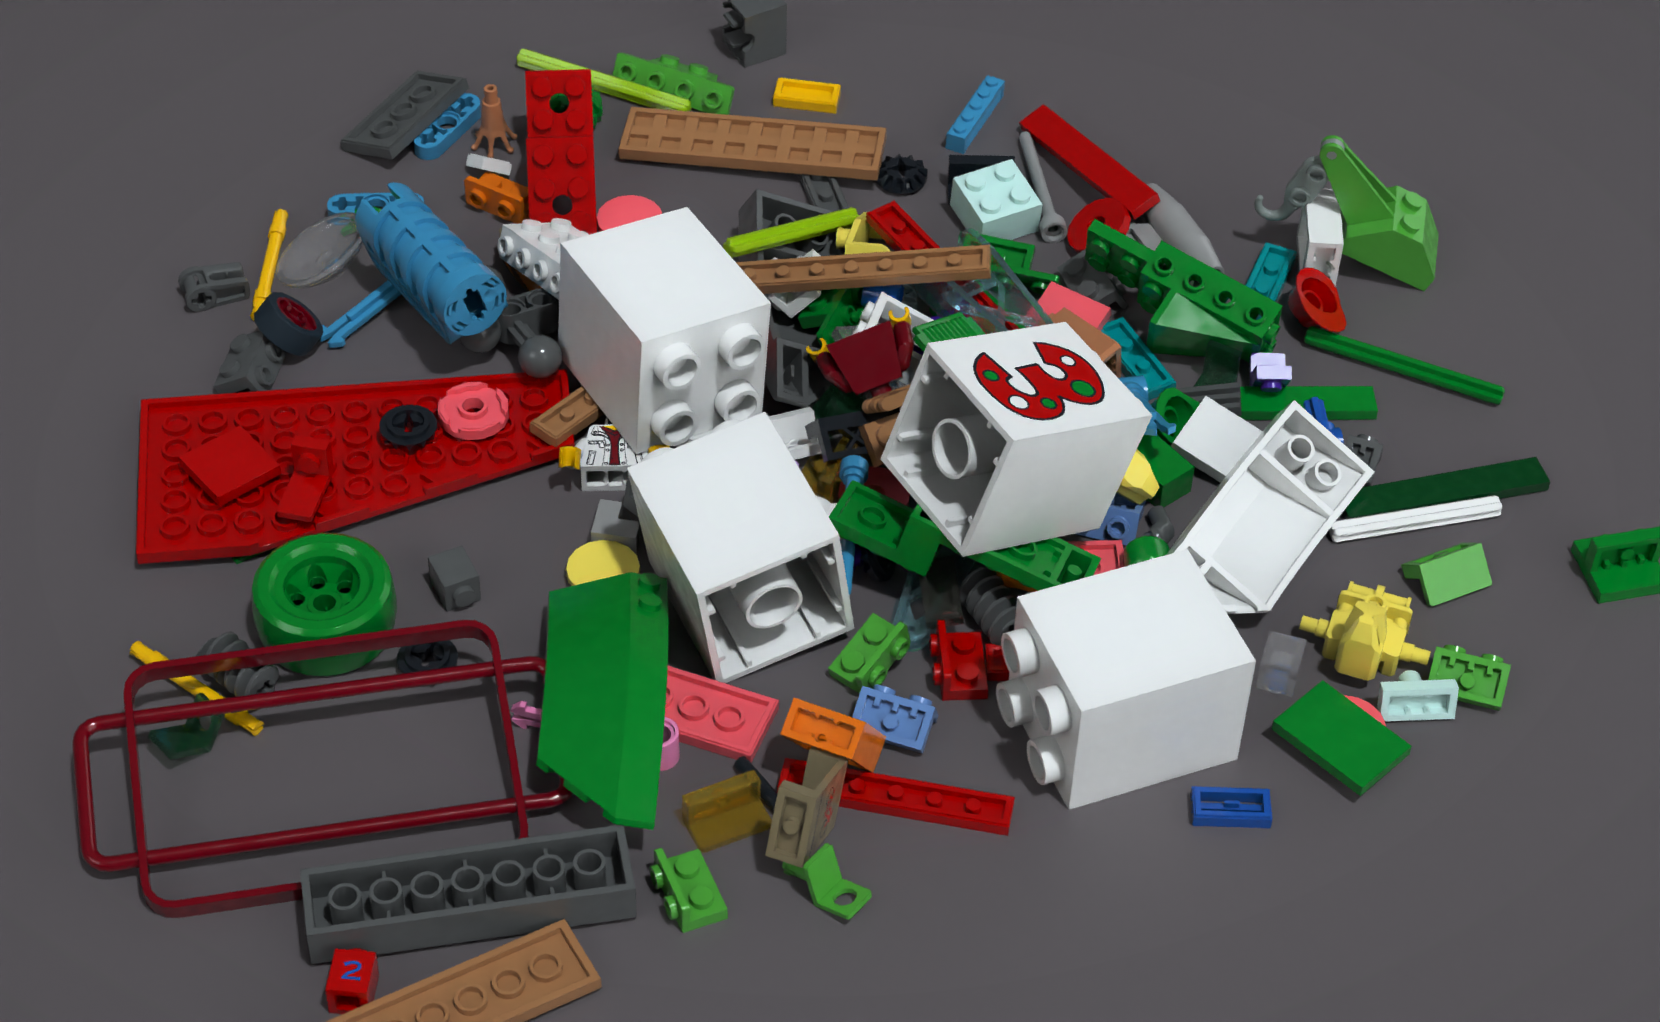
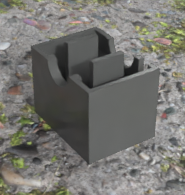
[723,0,787,68]

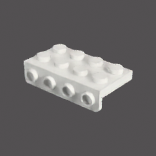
[497,218,589,300]

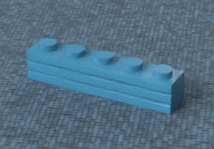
[945,75,1005,154]

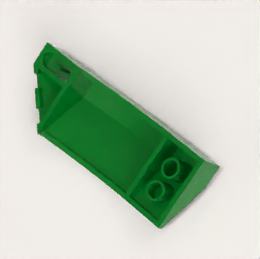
[536,572,668,830]

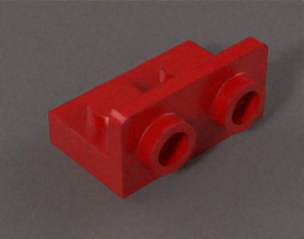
[929,620,988,701]

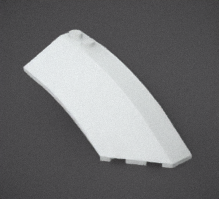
[1166,400,1375,614]

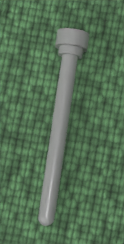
[1019,131,1068,243]

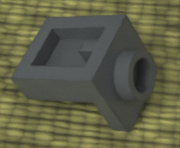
[1345,434,1383,487]

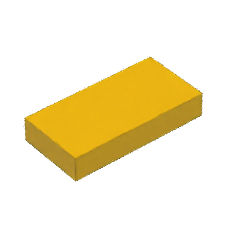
[773,77,841,114]

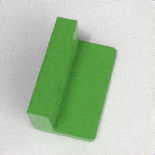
[1401,542,1492,606]

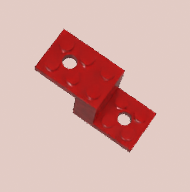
[525,69,597,235]

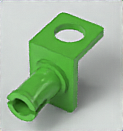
[782,843,872,920]

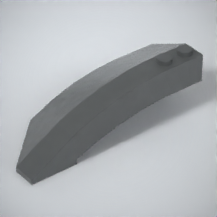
[739,189,855,408]

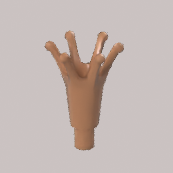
[471,84,517,158]

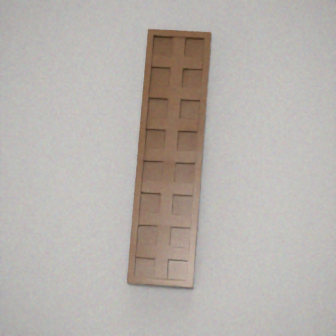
[619,107,887,181]

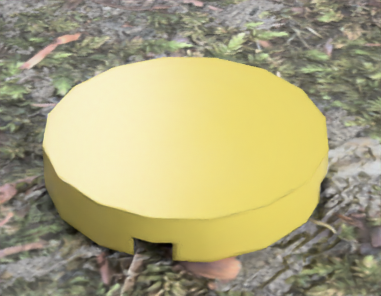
[566,540,640,586]

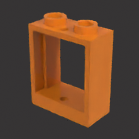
[780,697,886,773]

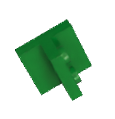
[1571,526,1660,604]

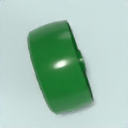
[251,533,397,676]

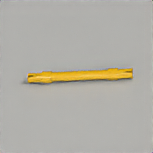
[250,209,288,321]
[129,641,264,736]

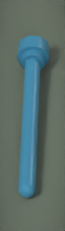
[839,455,869,595]

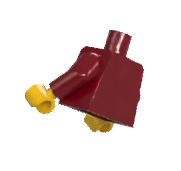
[806,307,914,397]

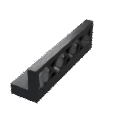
[805,408,900,463]

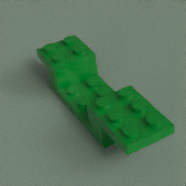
[829,480,1101,591]

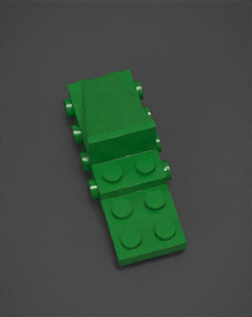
[1085,219,1283,363]

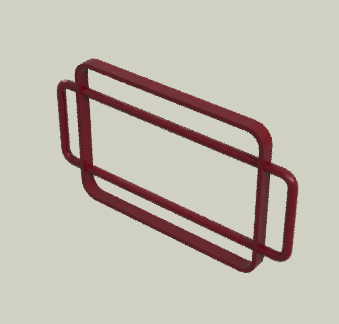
[72,620,572,918]

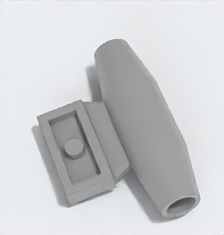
[1122,183,1225,284]

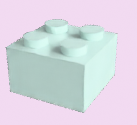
[950,159,1043,240]

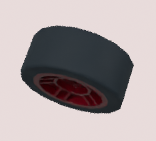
[254,292,323,356]

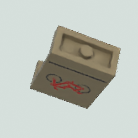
[765,747,848,868]

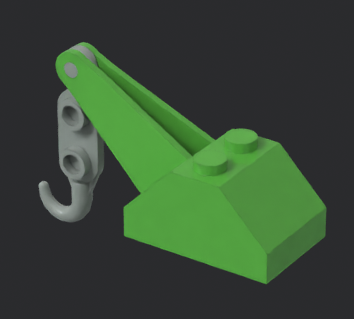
[1254,135,1439,291]

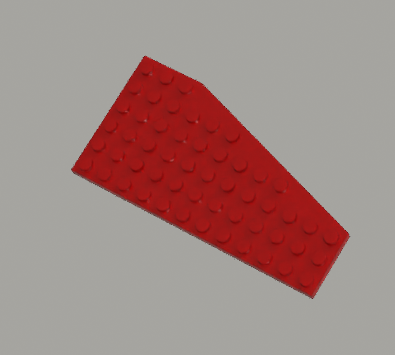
[136,369,575,564]

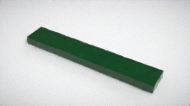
[1342,457,1550,519]

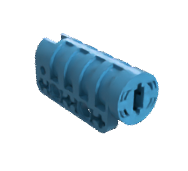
[355,182,508,344]

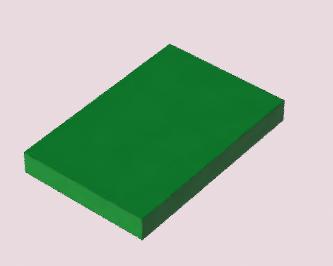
[1271,680,1412,796]

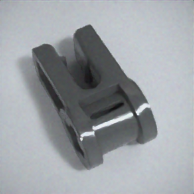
[178,262,250,312]

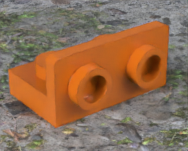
[464,171,529,224]

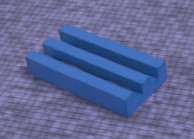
[1190,786,1272,828]

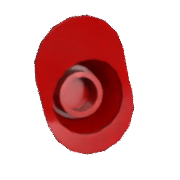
[1288,267,1347,333]

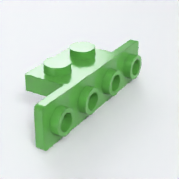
[612,52,735,115]

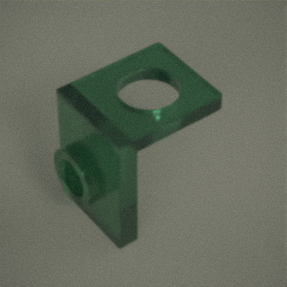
[1193,340,1242,387]
[148,693,225,759]

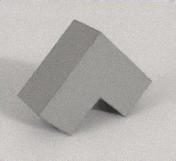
[591,499,641,553]

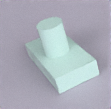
[1377,670,1459,722]

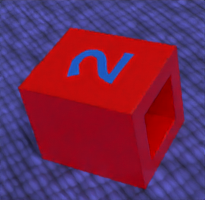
[325,948,379,1014]

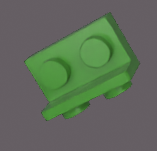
[828,613,911,694]
[1428,645,1511,711]
[649,847,728,933]

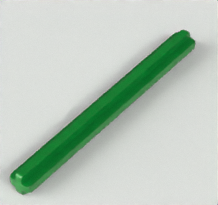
[1304,326,1505,405]

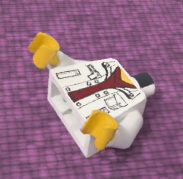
[558,417,670,491]

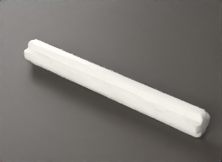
[1329,495,1502,543]

